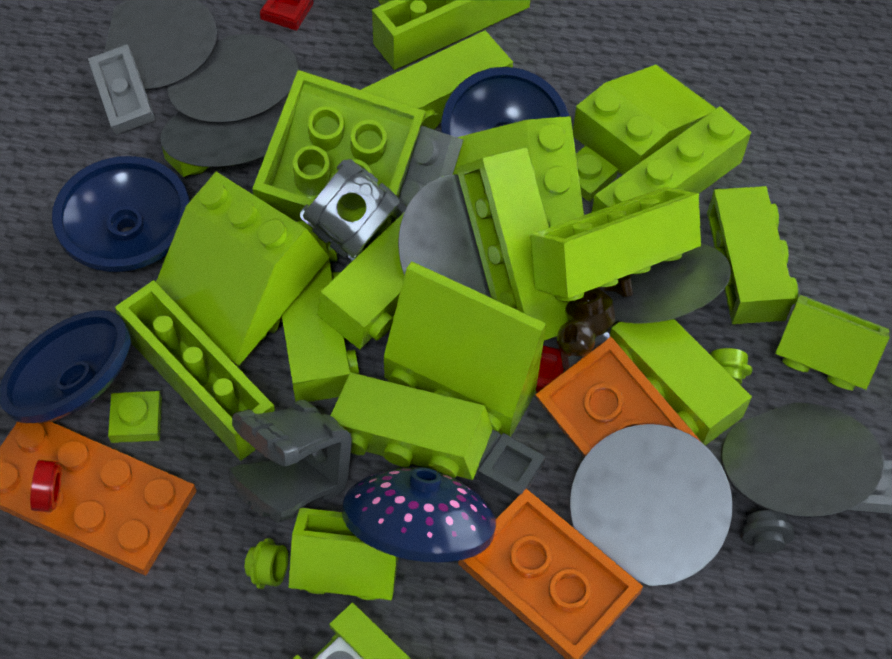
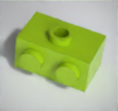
[775,294,890,391]
[288,508,398,600]

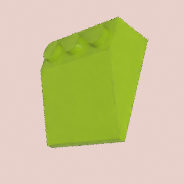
[252,70,425,245]
[452,116,584,228]
[156,171,330,366]
[384,261,546,437]

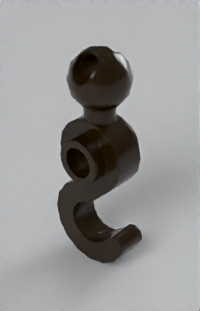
[557,275,633,357]

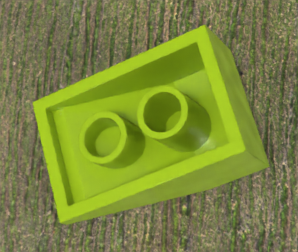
[573,65,716,175]

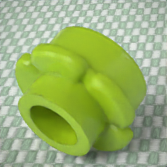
[710,348,752,384]
[244,538,288,589]

